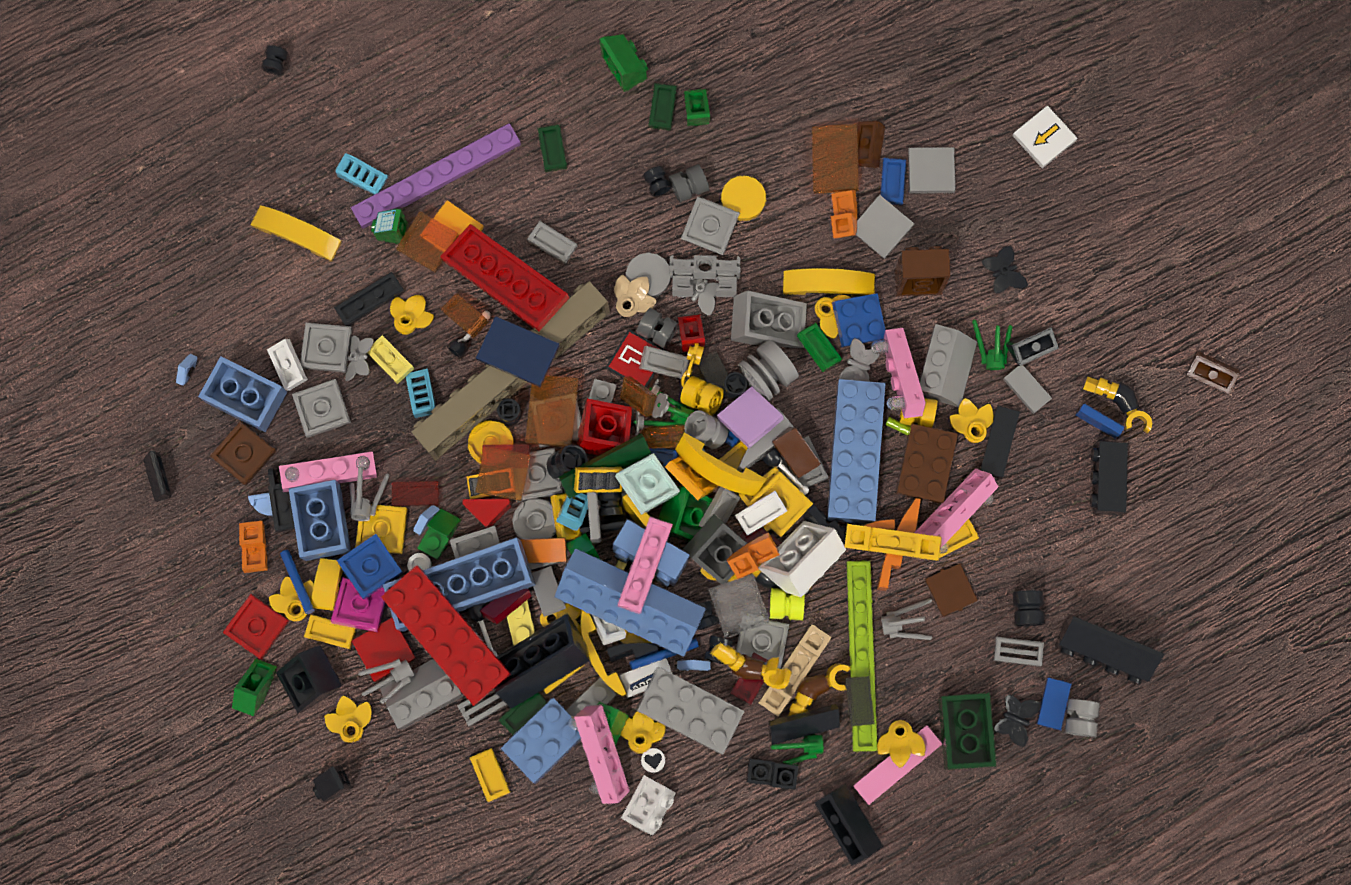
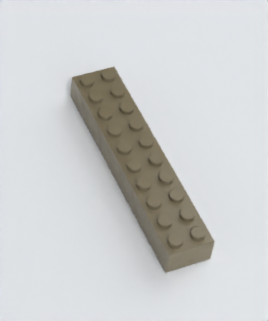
[411,281,610,461]

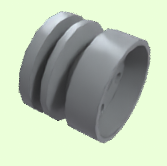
[738,339,799,402]

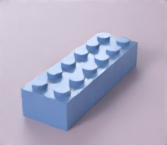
[827,379,885,524]
[383,538,535,632]
[554,549,706,657]

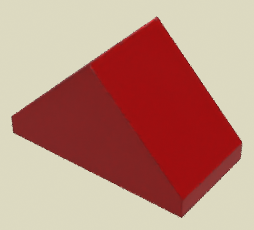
[678,315,705,352]
[462,499,512,528]

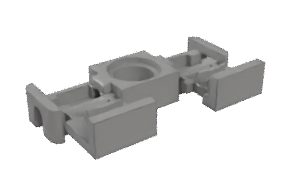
[669,255,740,297]

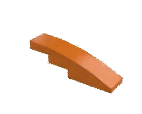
[877,498,920,591]

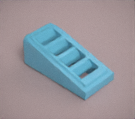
[335,153,388,195]
[406,368,436,418]
[556,492,590,531]

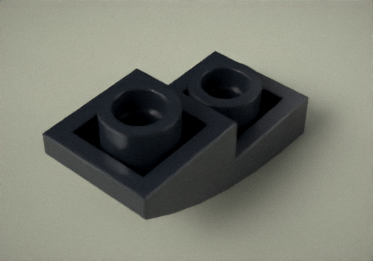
[803,505,846,545]
[746,758,799,790]

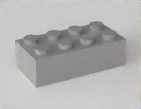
[635,667,744,755]

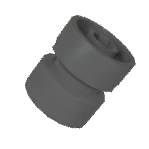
[669,164,709,203]
[636,307,679,349]

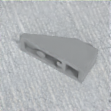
[737,408,794,473]

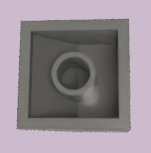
[683,514,747,586]

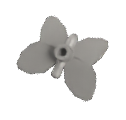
[678,274,719,315]
[345,336,374,381]
[839,338,880,382]

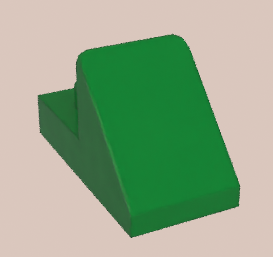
[684,89,710,126]
[417,509,462,561]

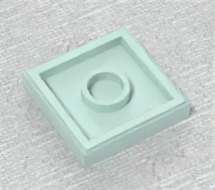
[615,453,680,515]

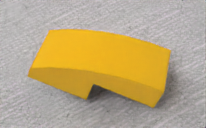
[311,558,343,611]

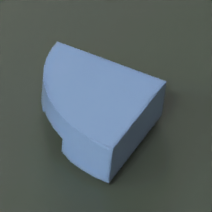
[176,354,197,386]
[248,493,273,516]
[413,505,440,535]
[677,660,711,671]

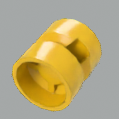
[680,376,724,416]
[899,398,937,428]

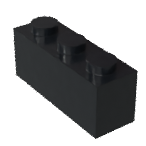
[1090,441,1128,516]
[814,783,884,866]

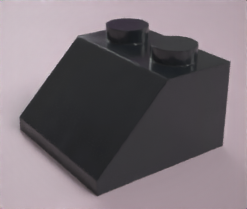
[276,645,342,714]

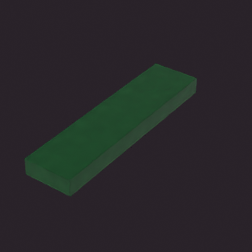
[558,434,651,499]

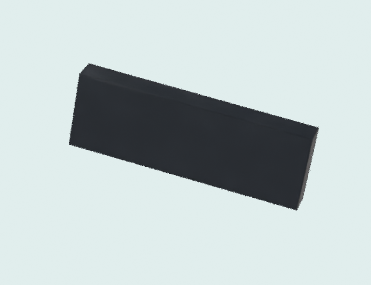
[334,272,405,327]
[980,406,1020,479]
[768,704,840,745]

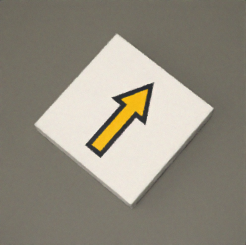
[1013,106,1077,168]

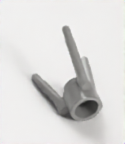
[350,466,390,521]
[881,598,932,640]
[359,659,414,704]

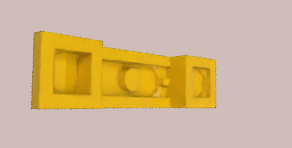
[251,205,342,262]
[783,269,875,297]
[675,432,766,496]
[845,524,942,561]
[581,610,627,697]

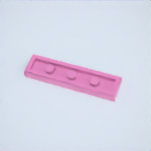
[617,517,672,614]
[853,725,942,805]

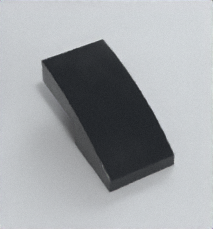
[607,643,658,663]

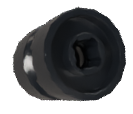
[546,444,588,481]
[1012,590,1046,627]

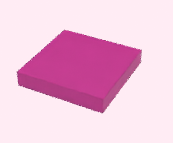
[331,577,385,632]

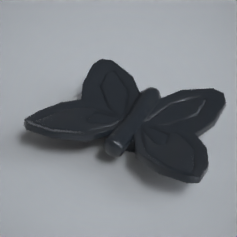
[982,246,1028,294]
[994,694,1041,747]

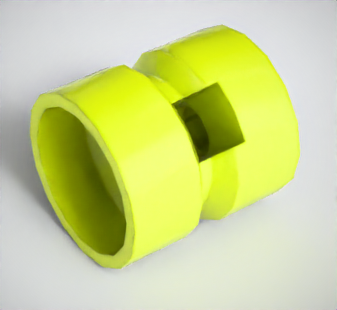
[770,588,805,621]

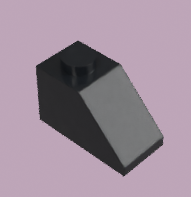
[312,766,353,802]

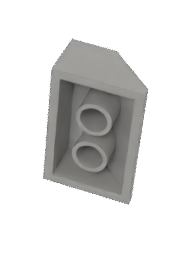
[919,324,977,407]
[380,659,465,730]

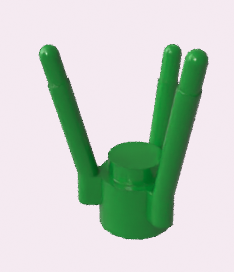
[972,319,1012,370]
[771,734,824,764]

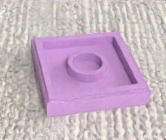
[717,386,784,448]

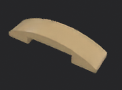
[759,624,832,717]

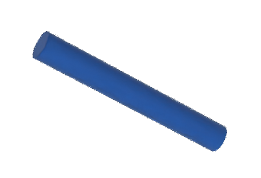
[280,550,314,614]
[629,638,699,670]

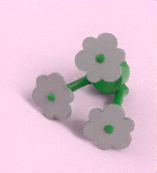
[634,379,694,435]

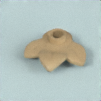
[614,275,657,317]

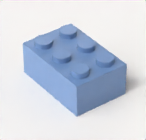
[198,356,287,432]
[289,480,351,561]
[613,519,689,587]
[501,698,581,784]

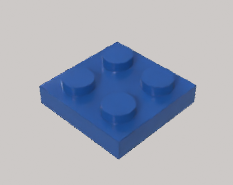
[832,293,885,347]
[337,534,403,600]

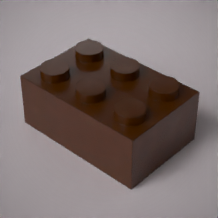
[895,246,950,297]
[895,424,958,504]

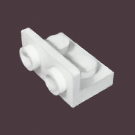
[621,775,676,835]

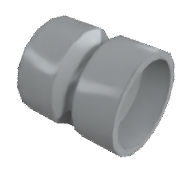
[684,410,728,449]
[1065,699,1100,737]

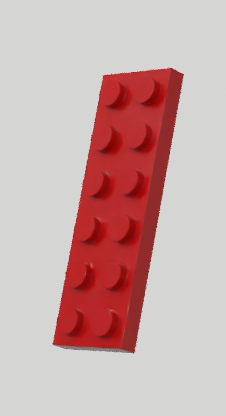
[440,224,570,332]
[381,565,511,706]

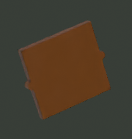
[925,564,978,617]

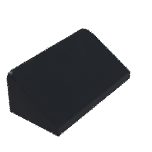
[1006,327,1059,366]
[143,450,172,502]
[580,512,627,535]

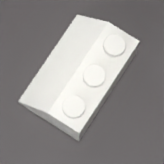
[759,521,846,597]

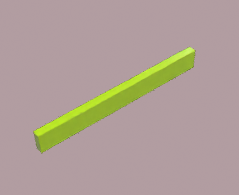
[846,561,877,752]

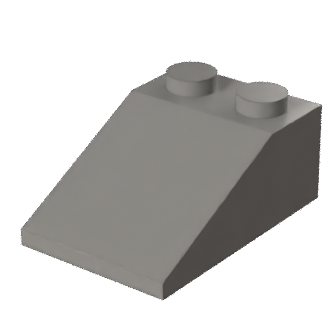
[731,291,807,348]

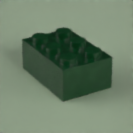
[938,693,996,770]

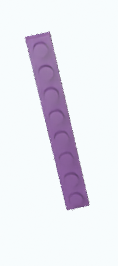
[351,123,521,229]

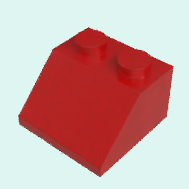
[577,398,632,456]

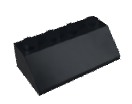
[494,613,590,709]
[1055,616,1165,685]

